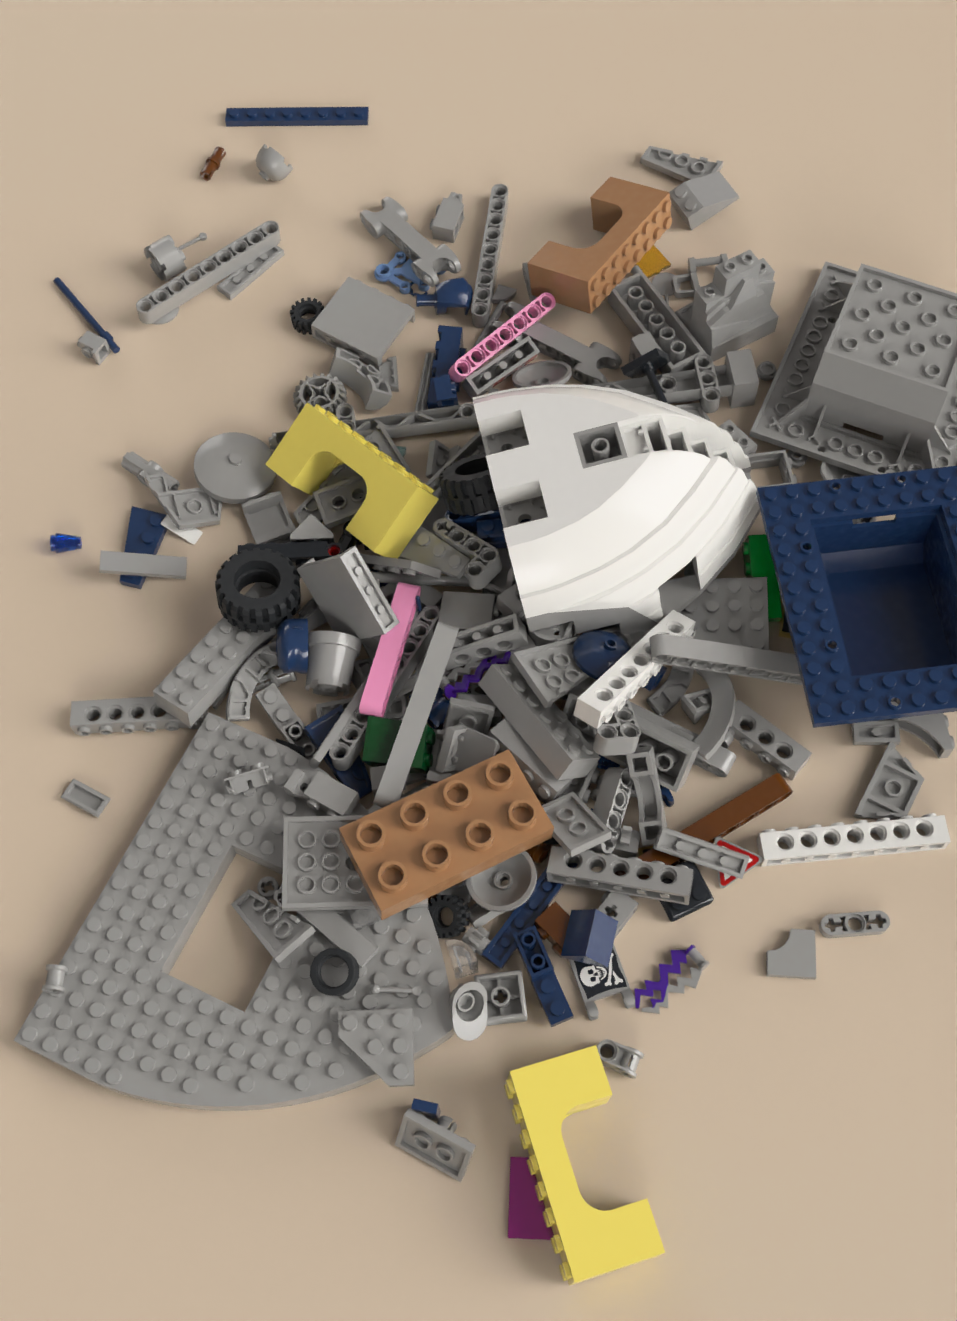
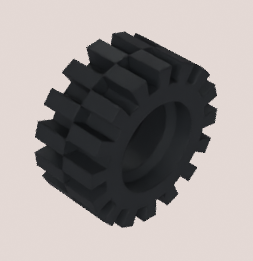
[290,297,324,335]
[428,894,470,938]

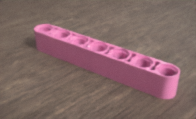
[448,293,556,382]
[359,582,421,718]

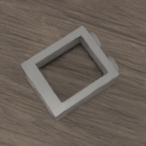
[745,450,797,488]

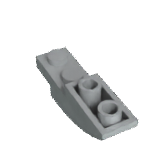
[255,683,317,761]

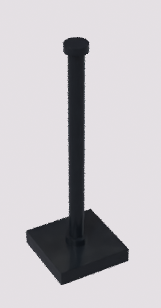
[621,348,671,403]

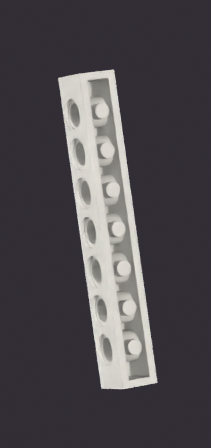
[574,610,696,729]
[756,813,951,867]

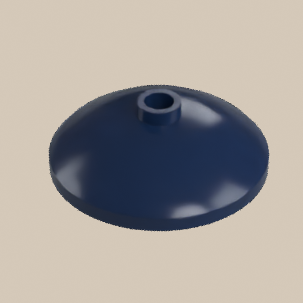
[572,631,632,680]

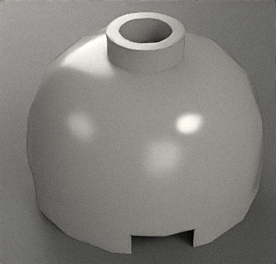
[256,144,293,181]

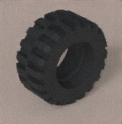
[439,452,499,516]
[215,548,301,633]

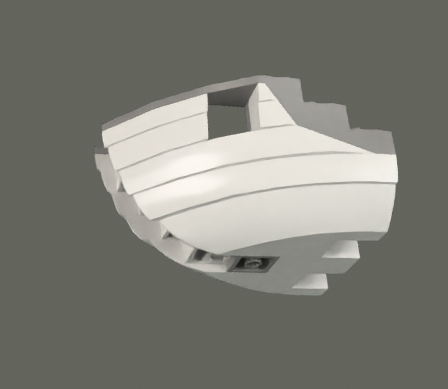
[473,384,760,636]

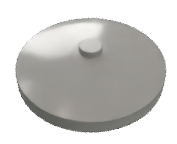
[194,432,276,504]

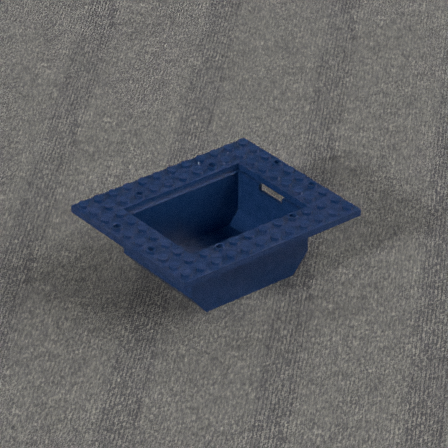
[756,466,957,728]

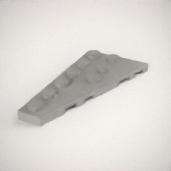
[293,422,412,525]
[511,626,633,708]

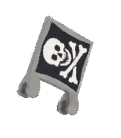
[569,944,635,1021]

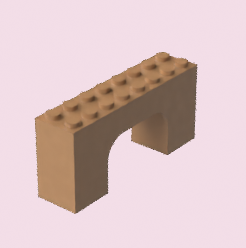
[527,176,672,314]

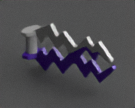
[439,651,511,699]
[635,945,710,1014]

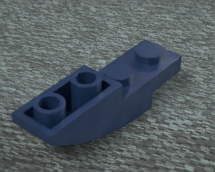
[513,925,574,1027]

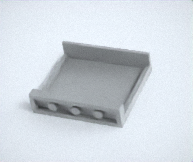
[311,277,415,370]
[297,546,400,639]

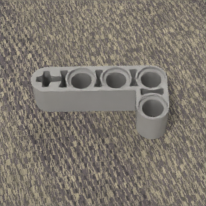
[433,518,502,589]
[593,699,641,756]
[588,767,637,854]

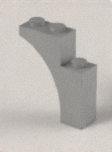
[877,701,955,759]

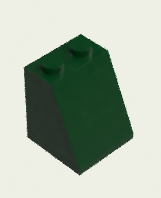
[362,716,436,774]

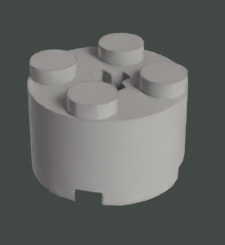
[144,235,187,282]

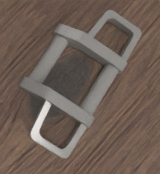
[672,253,728,298]

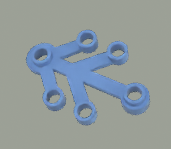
[374,251,446,294]

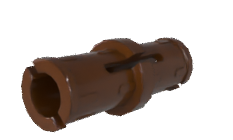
[200,147,226,181]

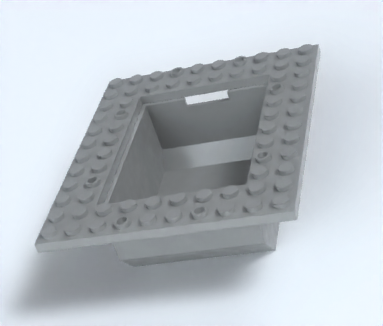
[749,262,957,482]

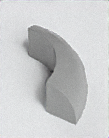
[329,347,392,410]

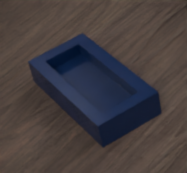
[411,1098,441,1121]

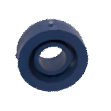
[276,619,308,674]

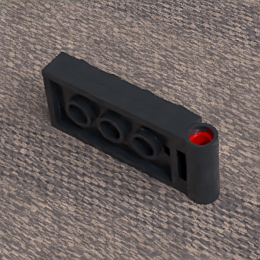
[237,540,343,578]

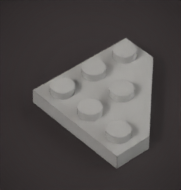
[338,1008,415,1087]

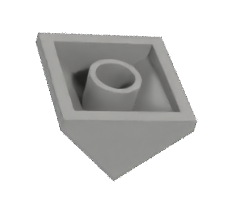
[290,514,335,545]

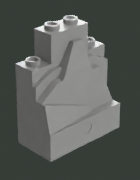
[689,250,779,362]

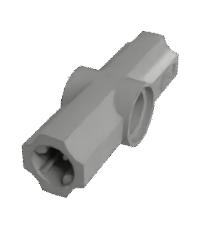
[121,452,180,491]

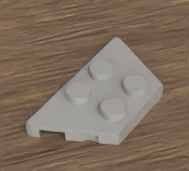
[853,741,924,820]

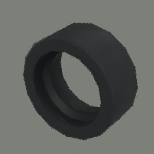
[310,948,359,996]

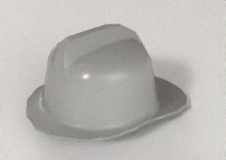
[449,981,487,1041]

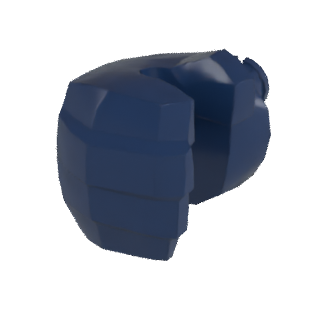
[416,278,473,315]

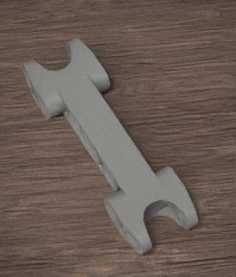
[360,197,461,287]
[489,302,622,385]

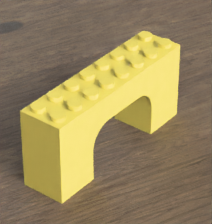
[265,403,439,558]
[504,1045,665,1286]

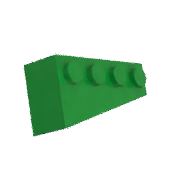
[742,534,782,622]

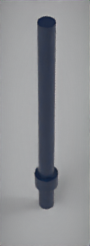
[53,277,120,353]

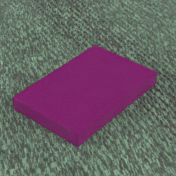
[508,1157,554,1240]

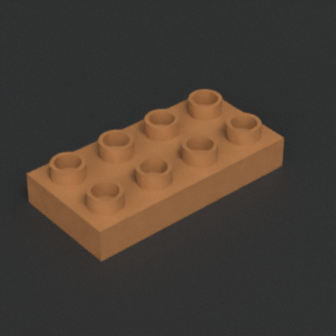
[339,749,554,920]

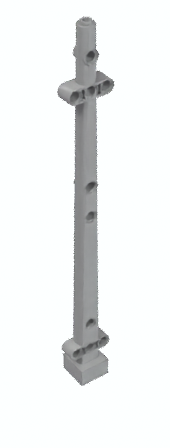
[269,349,759,451]

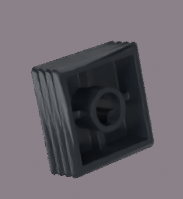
[659,860,714,922]

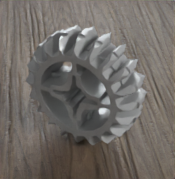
[293,373,347,415]

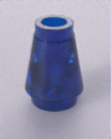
[50,533,82,553]

